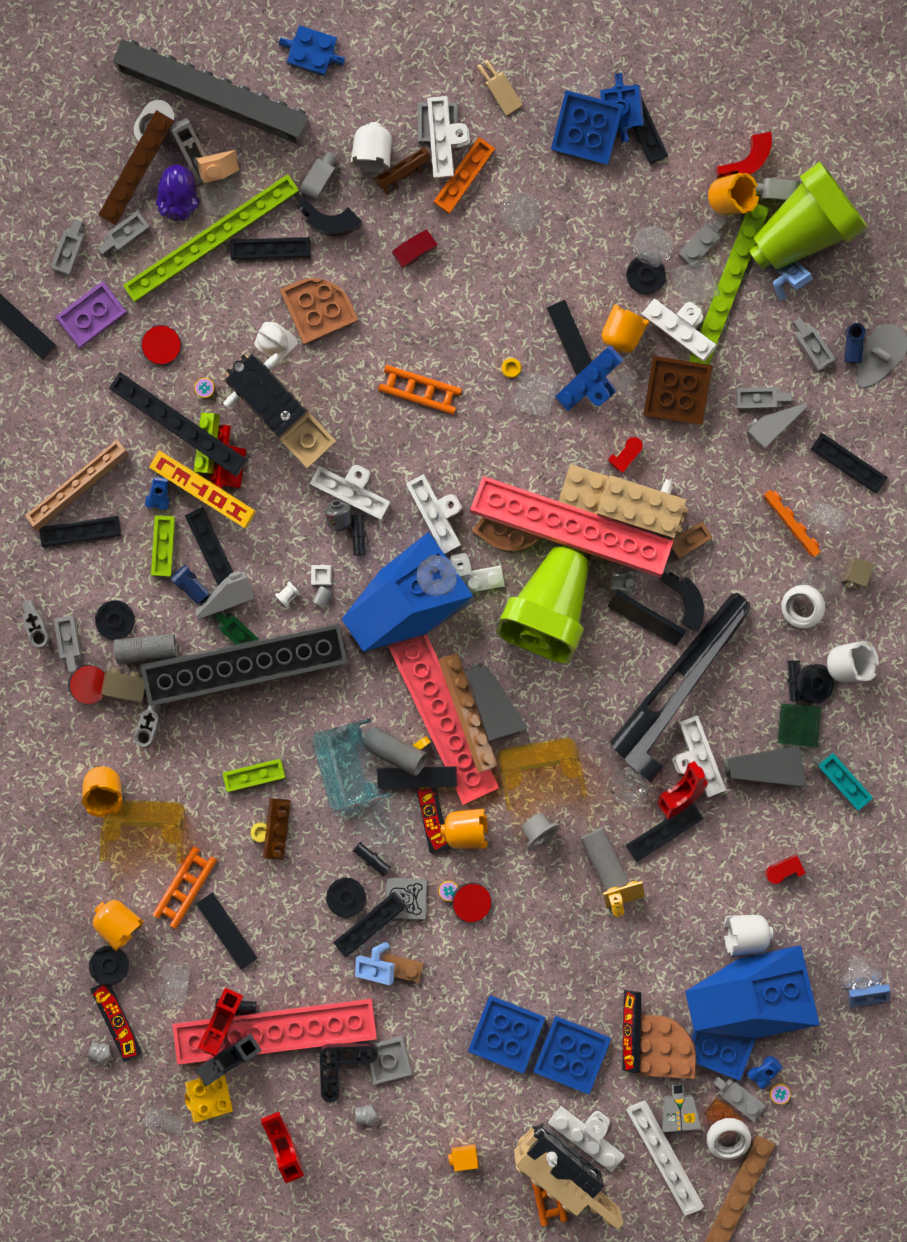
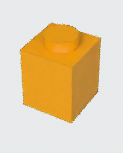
[448,1145,478,1172]

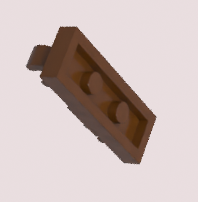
[373,147,432,195]
[263,798,291,860]

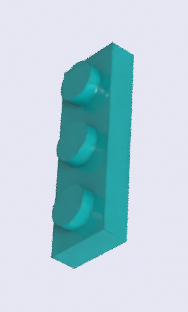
[817,753,873,811]

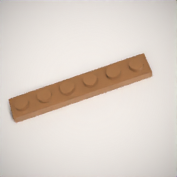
[25,440,130,531]
[438,653,497,773]
[705,1134,775,1242]

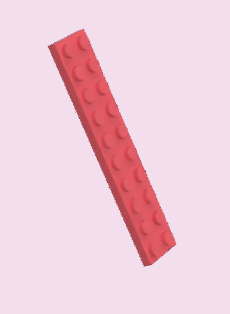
[470,476,674,578]
[388,634,499,805]
[172,998,377,1065]

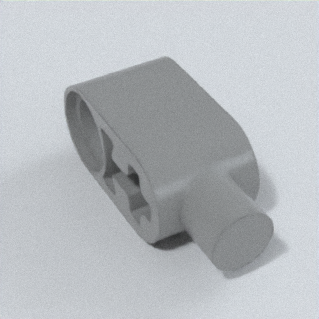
[300,151,338,201]
[755,178,800,203]
[21,600,51,648]
[134,704,161,747]

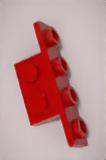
[210,425,246,489]

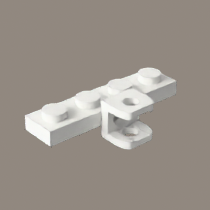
[427,96,470,179]
[642,299,717,362]
[310,465,390,520]
[406,474,462,554]
[450,553,505,592]
[672,715,726,798]
[548,1106,624,1172]

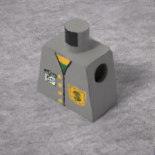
[661,1083,701,1132]

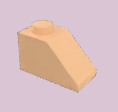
[196,150,239,183]

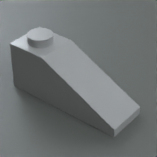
[171,117,206,184]
[746,403,807,450]
[195,571,255,619]

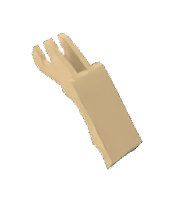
[477,60,523,117]

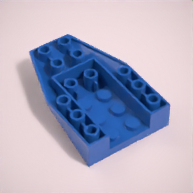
[342,532,475,652]
[685,945,820,1038]

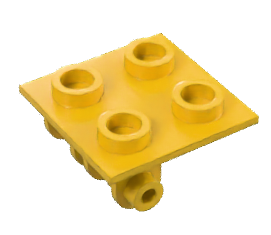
[603,881,645,917]

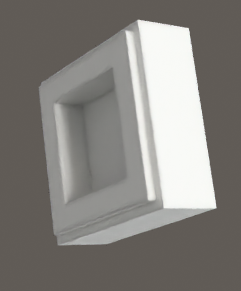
[311,565,332,585]

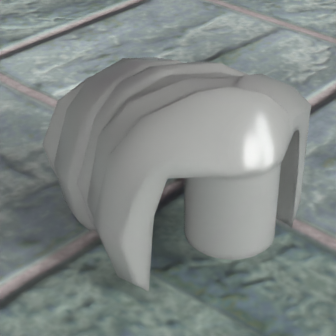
[611,573,635,595]
[87,1041,112,1065]
[355,1105,378,1127]

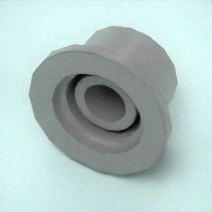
[521,812,560,850]

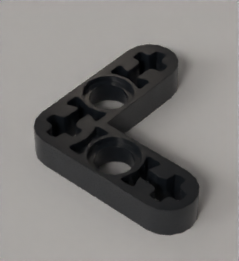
[319,1042,378,1103]

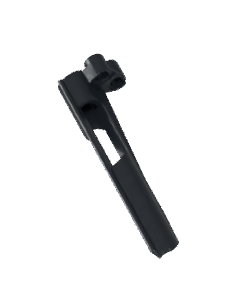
[610,593,750,782]

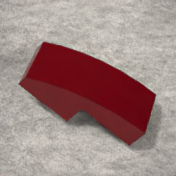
[391,229,438,268]

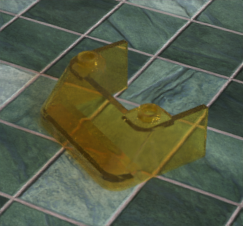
[498,737,587,810]
[100,800,186,864]

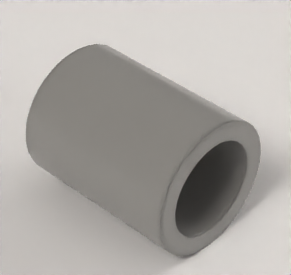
[312,586,333,608]

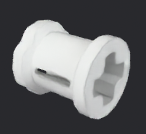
[275,581,301,607]

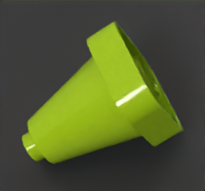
[749,161,869,270]
[496,545,589,664]

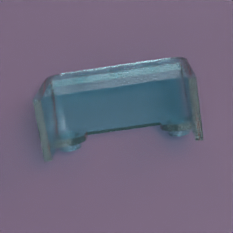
[313,718,391,810]

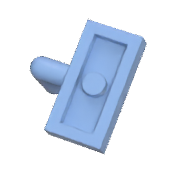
[773,261,813,300]
[355,942,394,985]

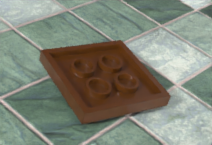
[643,356,713,425]

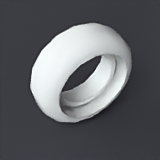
[781,585,825,629]
[707,1118,751,1160]

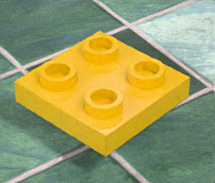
[185,1074,233,1122]

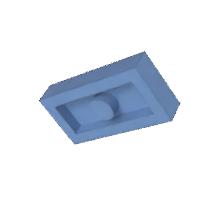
[848,984,890,1008]

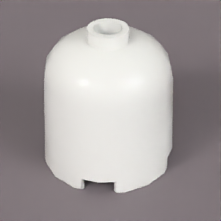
[350,122,392,173]
[827,641,879,683]
[724,915,774,956]

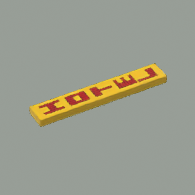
[149,450,257,528]

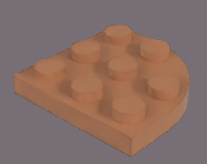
[280,278,359,345]
[472,483,541,551]
[635,1014,696,1079]

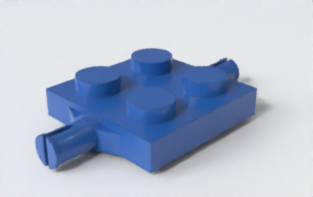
[279,25,345,77]
[600,73,644,143]

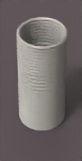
[114,633,177,665]
[363,727,427,776]
[580,828,629,892]

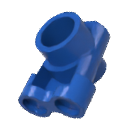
[145,477,170,510]
[747,1056,782,1090]

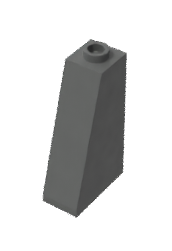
[468,663,527,741]
[724,745,806,786]

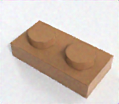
[671,521,713,559]
[383,953,424,983]

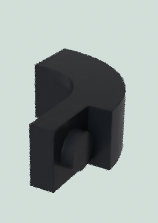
[297,196,363,236]
[659,572,704,632]
[194,1034,262,1087]

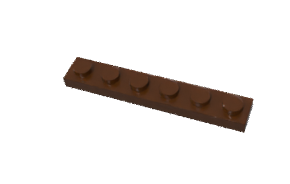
[98,110,175,225]

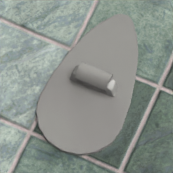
[857,324,907,388]

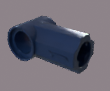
[844,323,866,363]
[170,564,210,605]

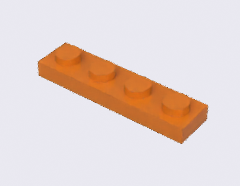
[433,137,495,214]
[762,490,821,558]

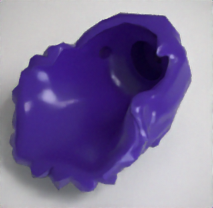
[156,164,200,221]

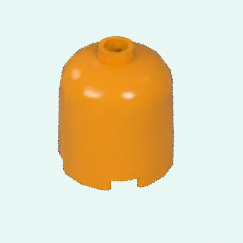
[708,173,759,215]
[601,304,650,354]
[82,766,122,818]
[441,809,488,849]
[92,900,144,951]

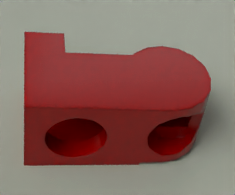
[607,437,643,474]
[765,854,806,884]

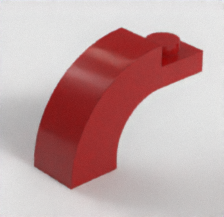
[715,131,772,178]
[657,761,709,819]
[197,987,243,1057]
[261,1111,304,1184]

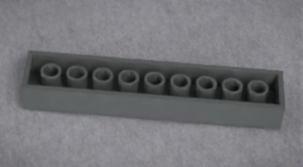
[113,39,310,146]
[141,622,347,706]

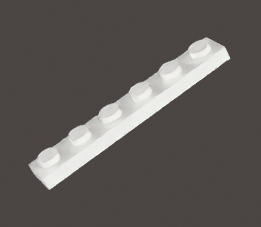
[626,1100,704,1215]

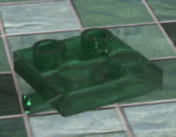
[777,703,821,747]

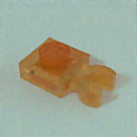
[704,1097,742,1122]

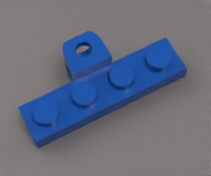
[555,345,624,411]

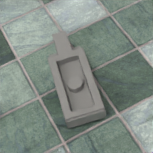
[98,211,150,256]
[678,217,726,267]
[51,219,85,276]
[792,317,836,371]
[736,387,792,409]
[54,616,81,673]
[713,1076,766,1121]

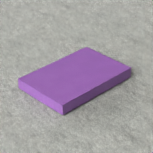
[56,281,127,349]

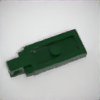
[213,611,259,644]

